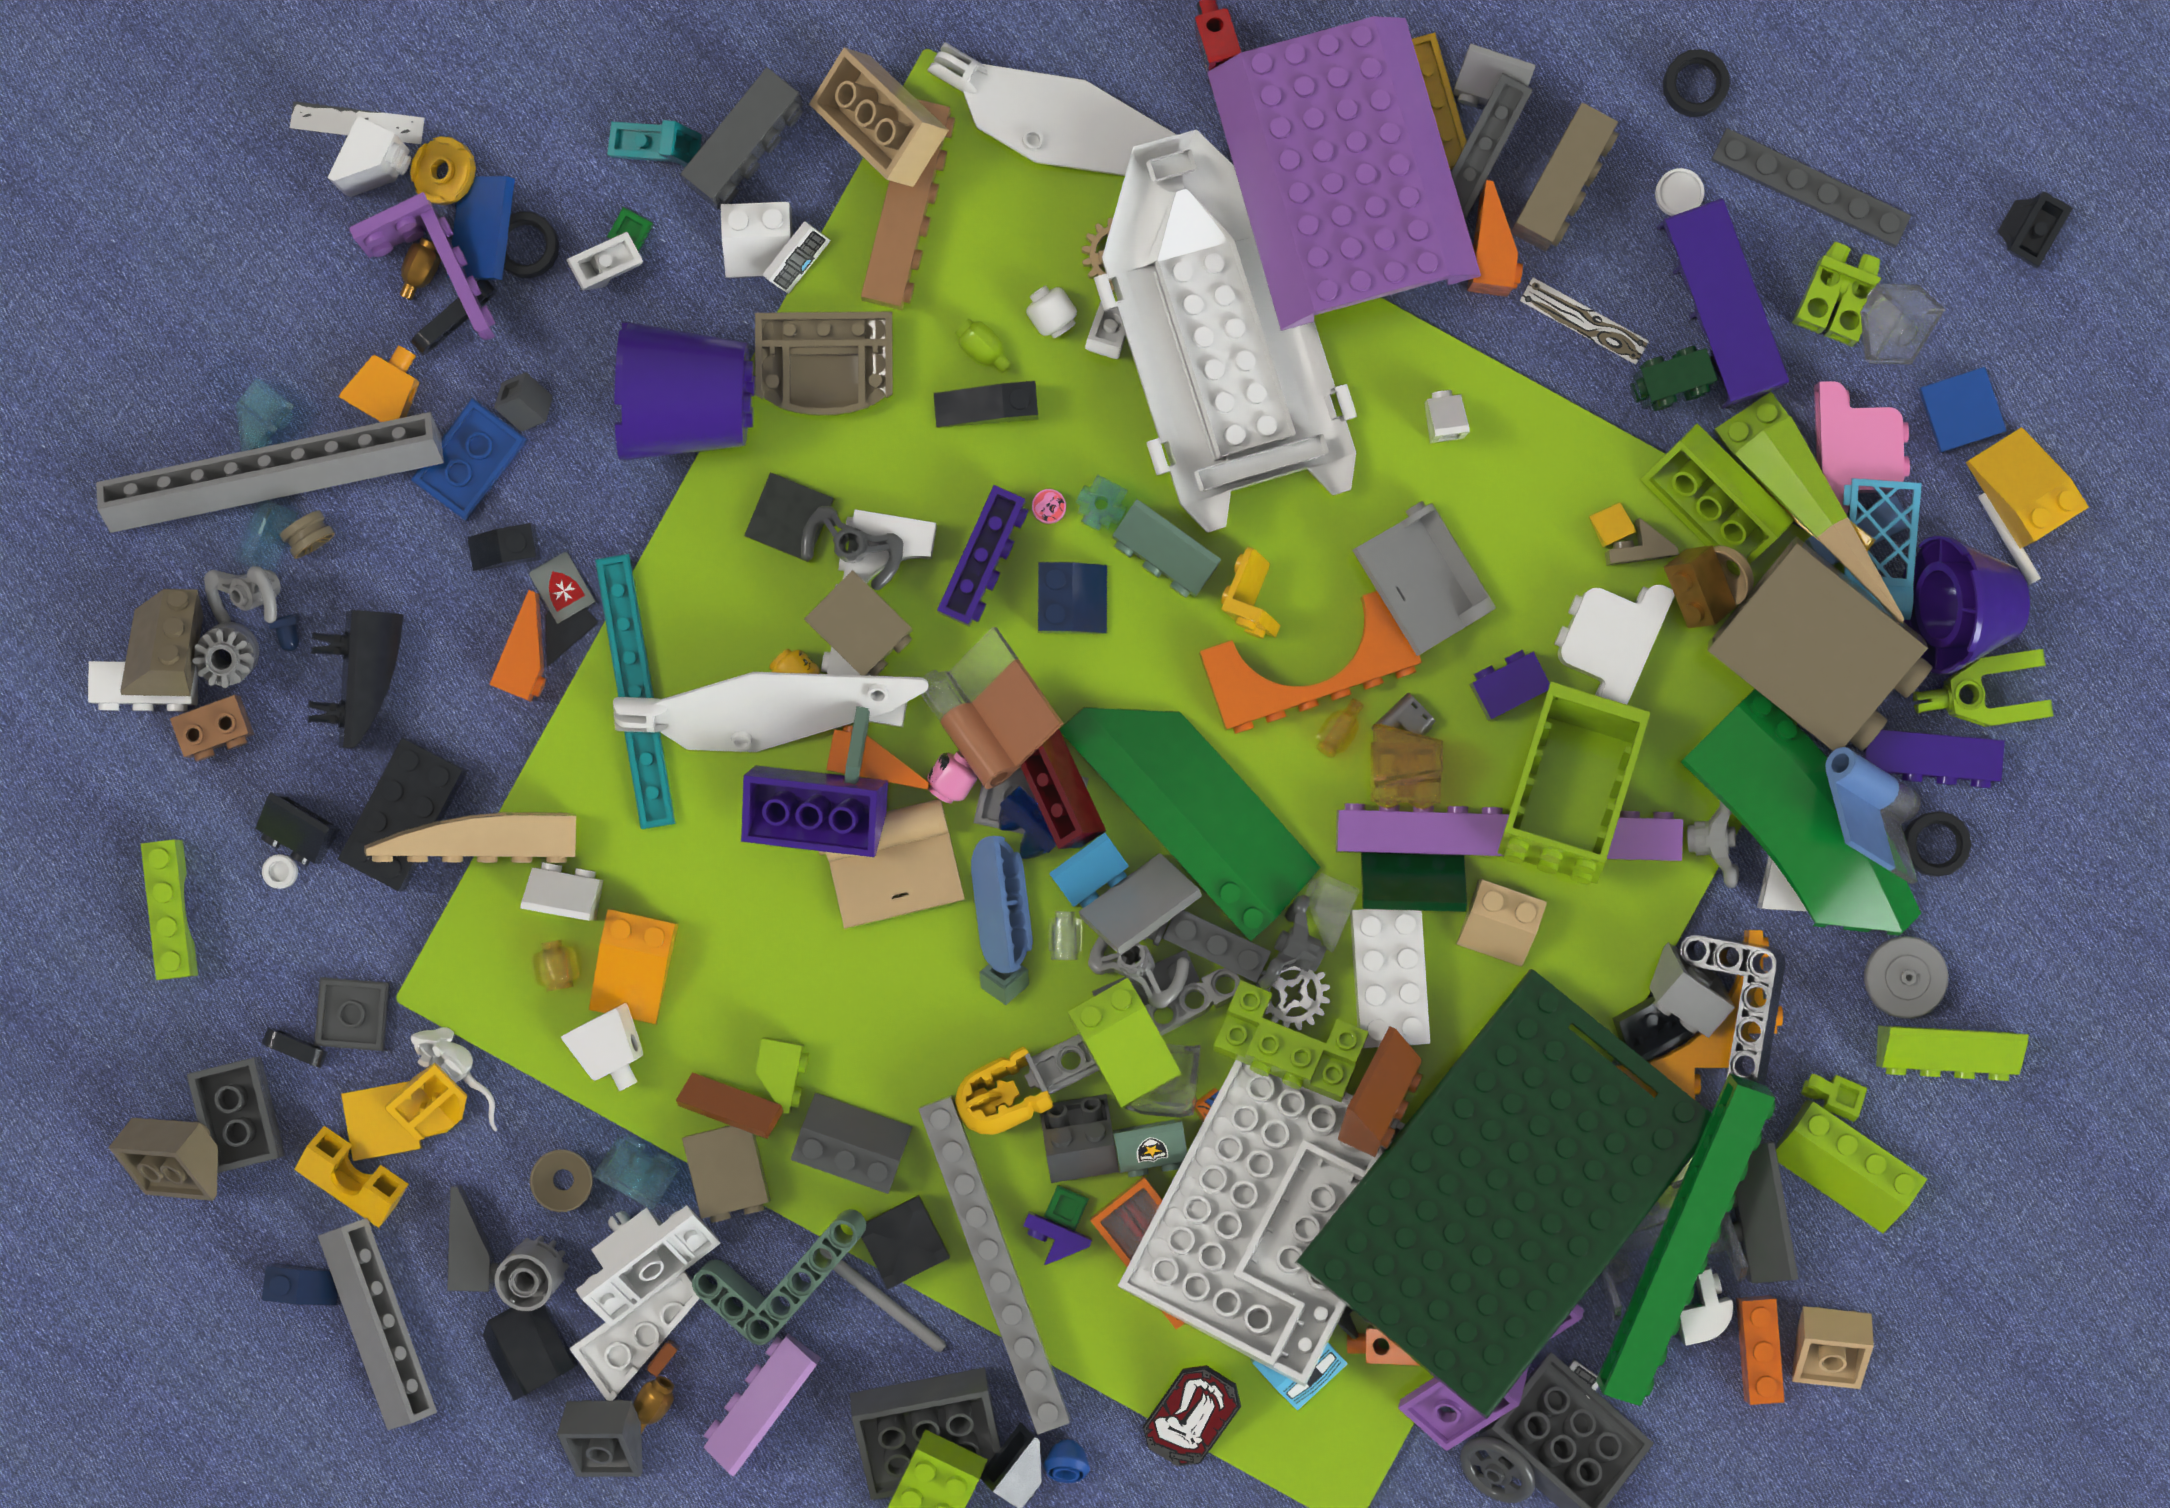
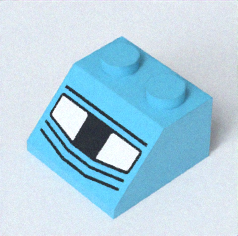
[1251,1342,1348,1411]

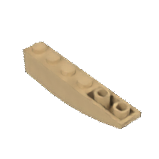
[364,812,576,863]

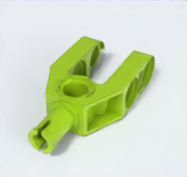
[1913,649,2054,727]

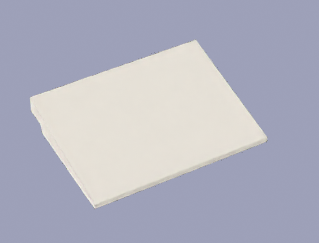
[1118,1060,1405,1387]

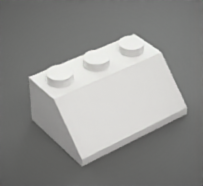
[328,116,411,197]

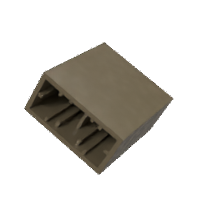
[1708,536,1932,751]

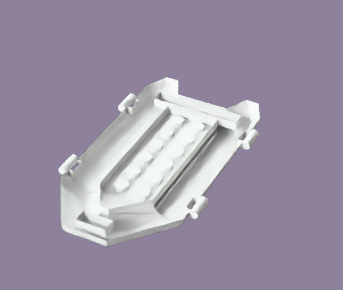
[1094,129,1357,532]

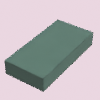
[844,706,870,784]

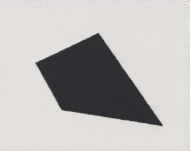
[546,608,598,667]

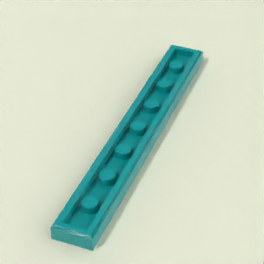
[595,554,676,830]

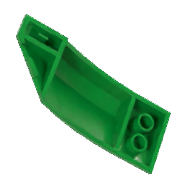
[1681,689,1921,936]
[1059,707,1321,942]

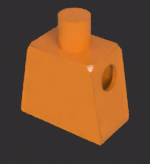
[1347,1325,1420,1366]

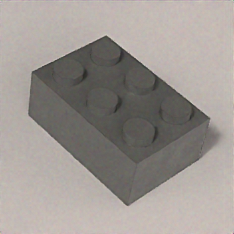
[187,1056,285,1173]

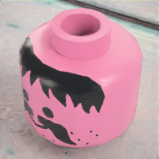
[927,751,978,804]

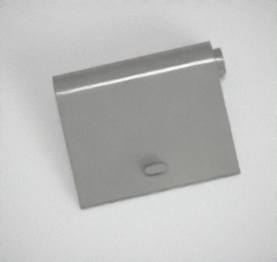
[1352,501,1496,656]

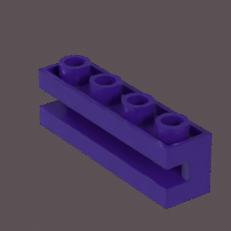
[1862,730,2005,788]

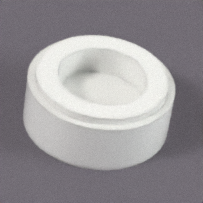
[262,854,298,889]

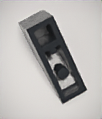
[934,381,1038,428]

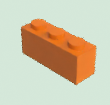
[1736,1295,1785,1405]

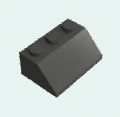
[790,1093,913,1194]

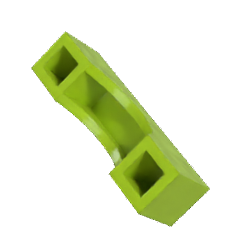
[141,839,198,980]

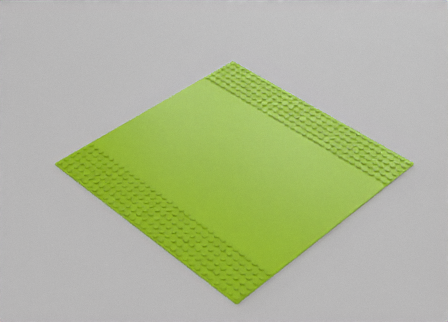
[396,49,1853,1508]

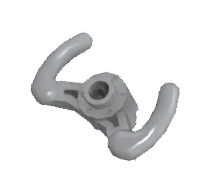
[204,566,281,624]
[1687,801,1739,889]
[1088,936,1189,1009]

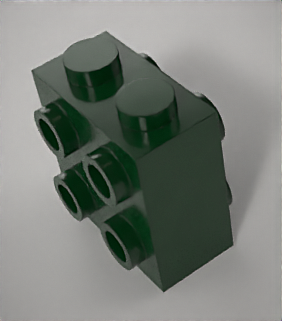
[1630,345,1717,412]

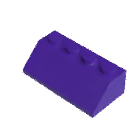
[741,765,888,857]

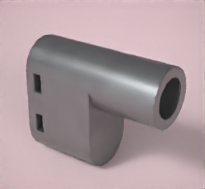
[1371,693,1436,742]

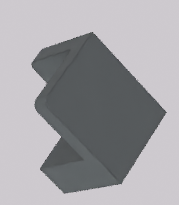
[494,372,553,431]

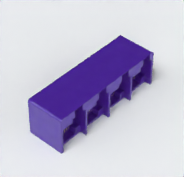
[1657,198,1789,409]

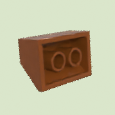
[1337,1026,1423,1157]

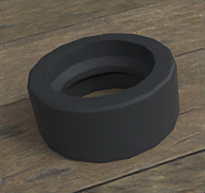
[1663,49,1730,117]
[504,211,559,279]
[1902,811,1971,877]

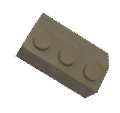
[120,589,204,696]
[108,1118,218,1201]

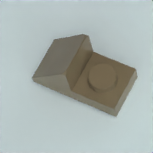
[1605,518,1679,566]

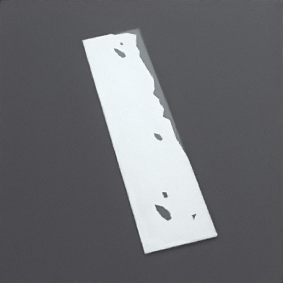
[290,101,425,144]

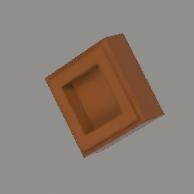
[647,1340,680,1377]

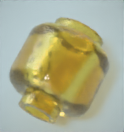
[532,940,580,992]

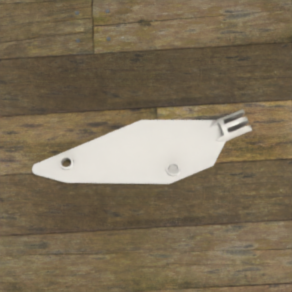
[927,42,1177,176]
[613,672,928,752]

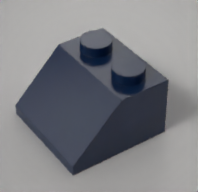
[1038,562,1107,634]

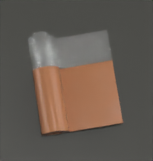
[921,627,1064,789]

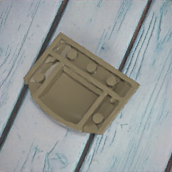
[755,312,893,415]

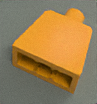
[338,345,419,422]

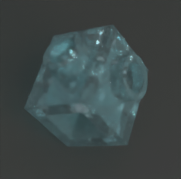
[1075,474,1128,531]

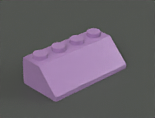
[703,1333,821,1477]

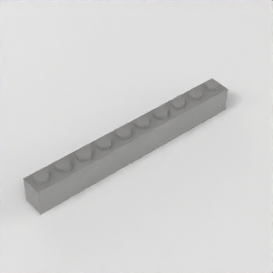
[96,412,444,533]
[918,1095,1070,1435]

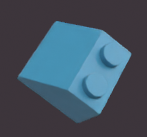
[1049,833,1129,908]

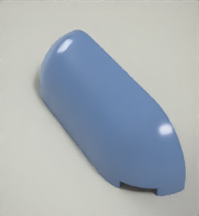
[971,836,1033,973]

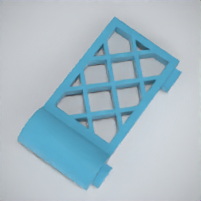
[1843,478,1922,620]

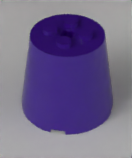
[614,322,755,460]

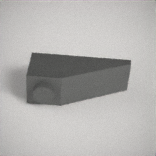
[447,1185,499,1292]

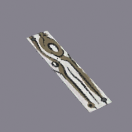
[1520,277,1649,365]

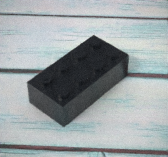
[337,738,468,892]

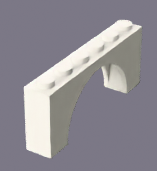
[821,509,937,727]

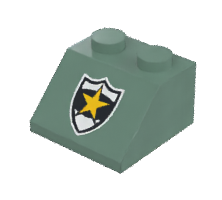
[1113,1118,1187,1177]

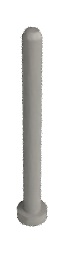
[820,1248,946,1353]

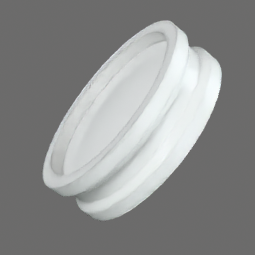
[1655,168,1704,216]

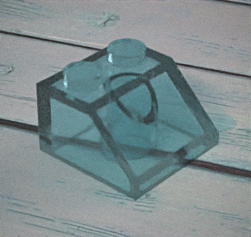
[593,1135,680,1210]

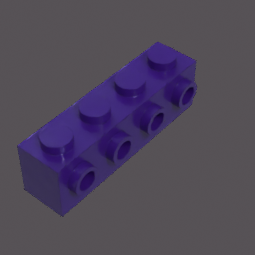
[937,485,1029,627]

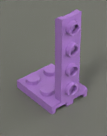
[349,192,496,340]

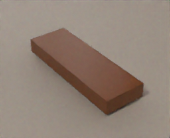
[676,1072,783,1139]

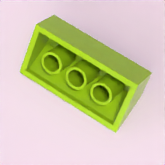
[1640,423,1794,575]
[1876,1025,2029,1081]
[1775,1100,1927,1234]

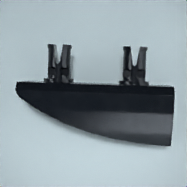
[307,610,403,749]

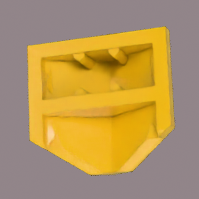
[385,1063,467,1141]

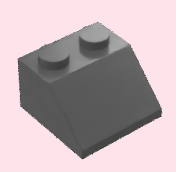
[557,1400,643,1477]

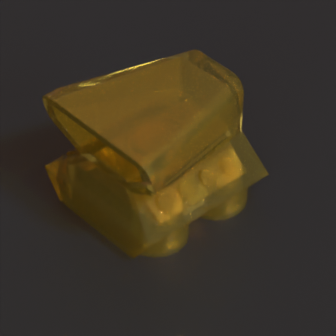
[1370,724,1443,809]

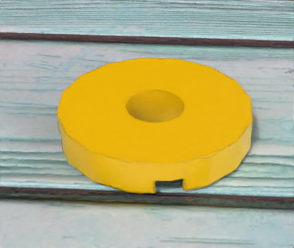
[410,136,476,206]

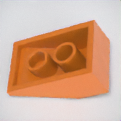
[1467,180,1523,297]

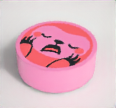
[1032,489,1066,524]

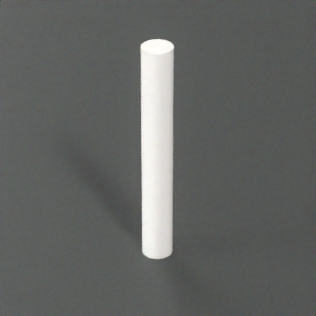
[1978,493,2041,585]

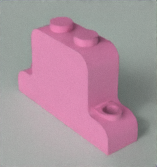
[1814,381,1910,514]

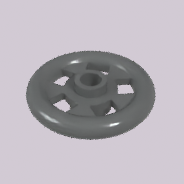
[1460,1436,1535,1503]

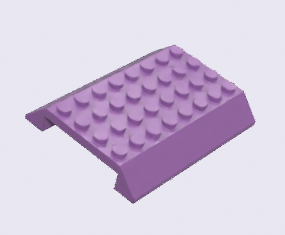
[1207,16,1481,331]

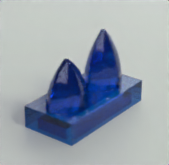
[999,786,1057,859]

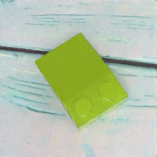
[1068,978,1182,1108]

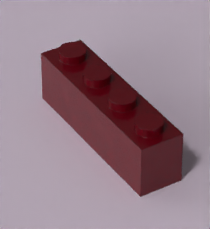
[1020,728,1106,849]

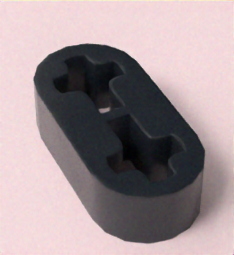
[261,1027,328,1068]

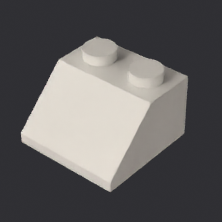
[721,202,793,278]
[520,862,603,921]

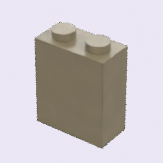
[804,570,913,676]
[682,1125,771,1223]

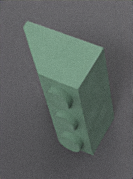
[1112,499,1221,598]

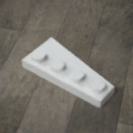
[569,1271,699,1401]

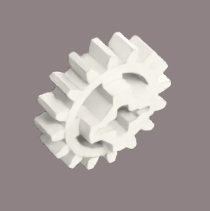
[1256,966,1330,1030]

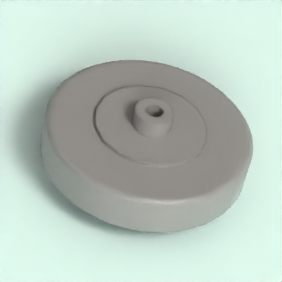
[1864,936,1949,1019]

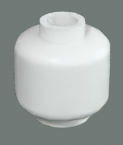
[1026,285,1077,338]

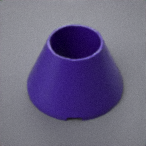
[1903,536,2030,674]

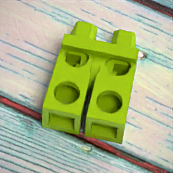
[1791,242,1881,347]

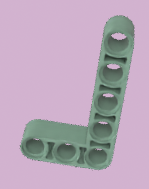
[692,1209,866,1345]

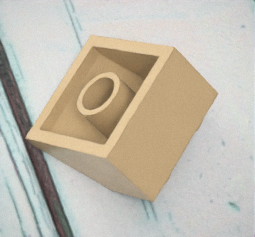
[1457,879,1547,967]
[1792,1306,1874,1389]

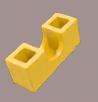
[294,1126,409,1228]

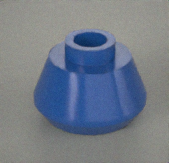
[1043,1439,1090,1483]

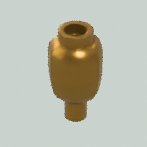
[399,237,441,300]
[633,1376,674,1434]

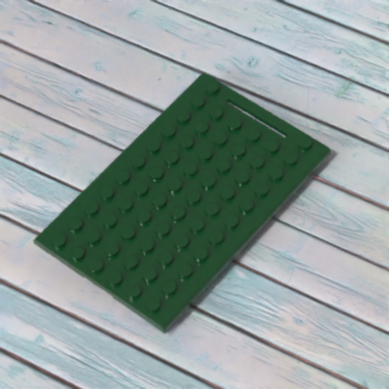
[1295,969,1712,1419]

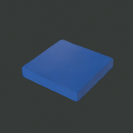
[1918,367,2006,453]

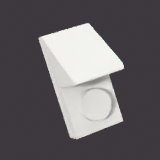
[567,232,643,291]
[1085,301,1126,359]

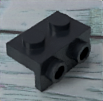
[1612,996,1694,1061]

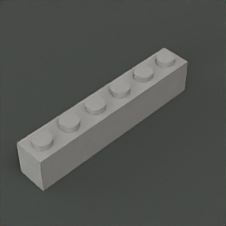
[318,1218,437,1430]

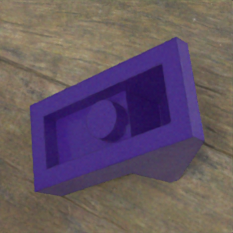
[1023,1211,1092,1265]

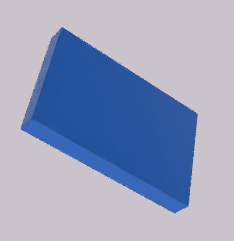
[447,176,515,280]
[410,398,528,521]

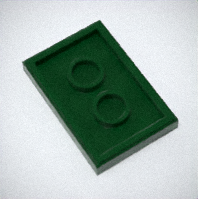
[1361,852,1467,912]

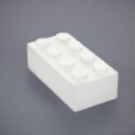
[1350,909,1430,1048]

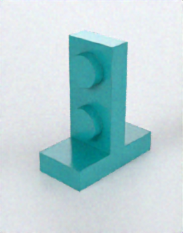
[607,120,702,167]

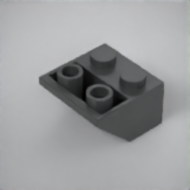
[1040,1094,1119,1183]

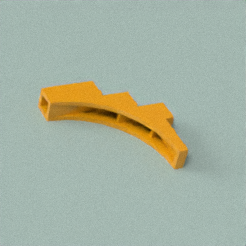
[1616,930,1783,1100]

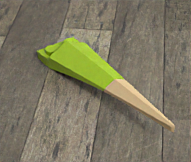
[1714,392,1904,623]

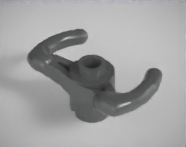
[801,506,904,590]
[1258,895,1327,989]

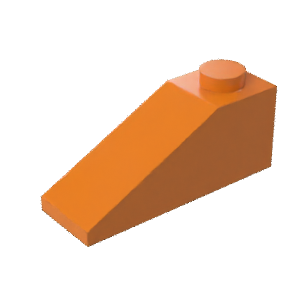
[489,590,546,701]
[826,725,930,790]

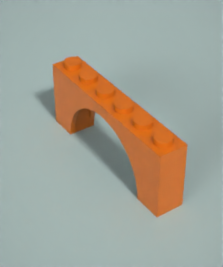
[1199,591,1422,734]

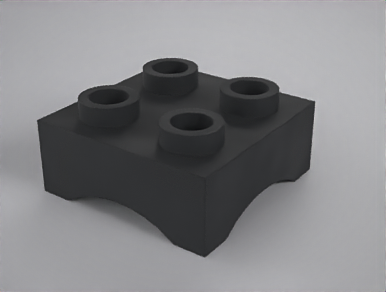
[861,1195,950,1290]

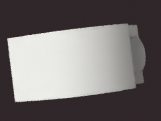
[1679,1266,1733,1346]

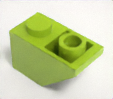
[755,1037,809,1114]

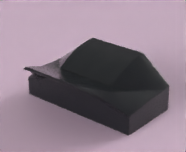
[1997,191,2073,269]

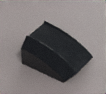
[483,1304,578,1400]

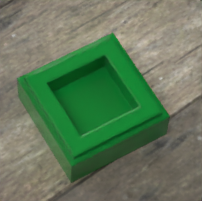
[607,207,654,253]
[1044,1185,1089,1230]

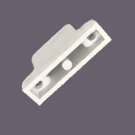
[1554,585,1675,705]

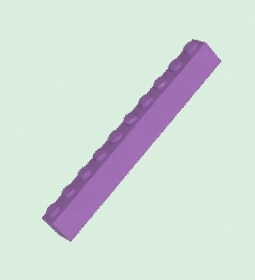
[1336,803,1683,861]

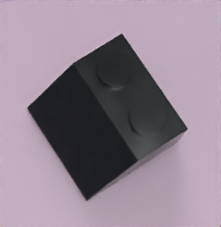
[255,792,341,866]

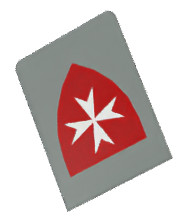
[529,552,595,624]

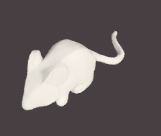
[411,1027,497,1132]

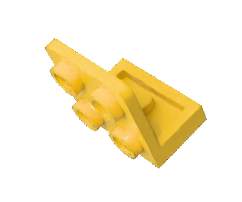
[1221,547,1281,639]

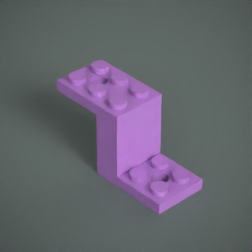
[1398,1304,1584,1451]

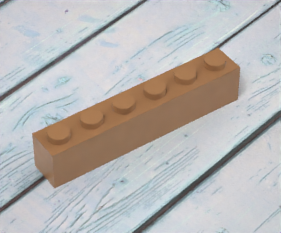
[861,99,955,311]

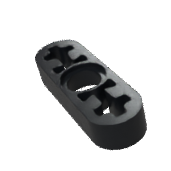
[411,280,497,355]

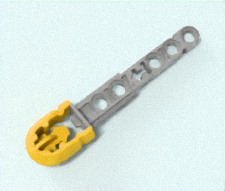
[955,968,1240,1135]

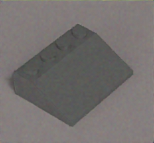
[1478,1352,1654,1508]
[850,1367,1001,1500]

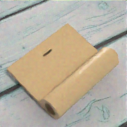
[819,799,965,929]

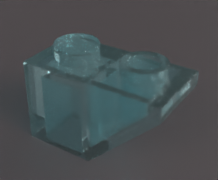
[236,377,295,452]

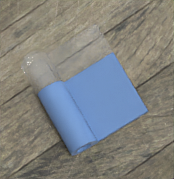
[1825,747,1921,884]

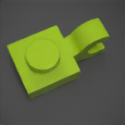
[1801,1074,1867,1122]

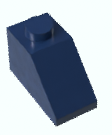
[262,1263,338,1305]

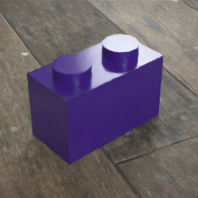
[1469,649,1550,721]

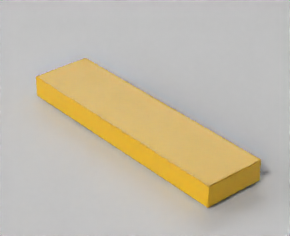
[1412,32,1467,170]

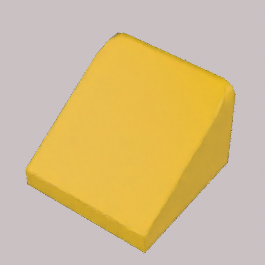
[1589,502,1636,547]

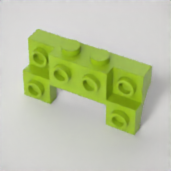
[1214,980,1369,1103]

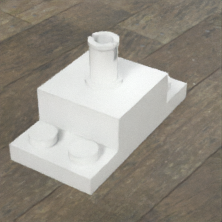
[576,1205,721,1327]

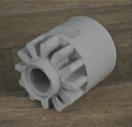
[192,622,259,688]
[495,1235,569,1311]

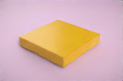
[341,1081,422,1161]

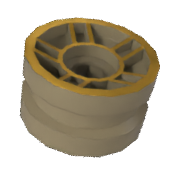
[280,510,335,559]

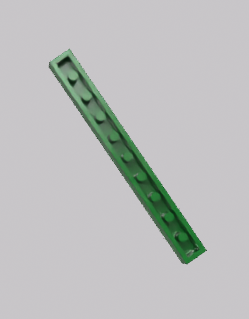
[1596,1073,1776,1407]

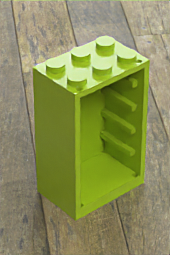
[1498,682,1651,885]

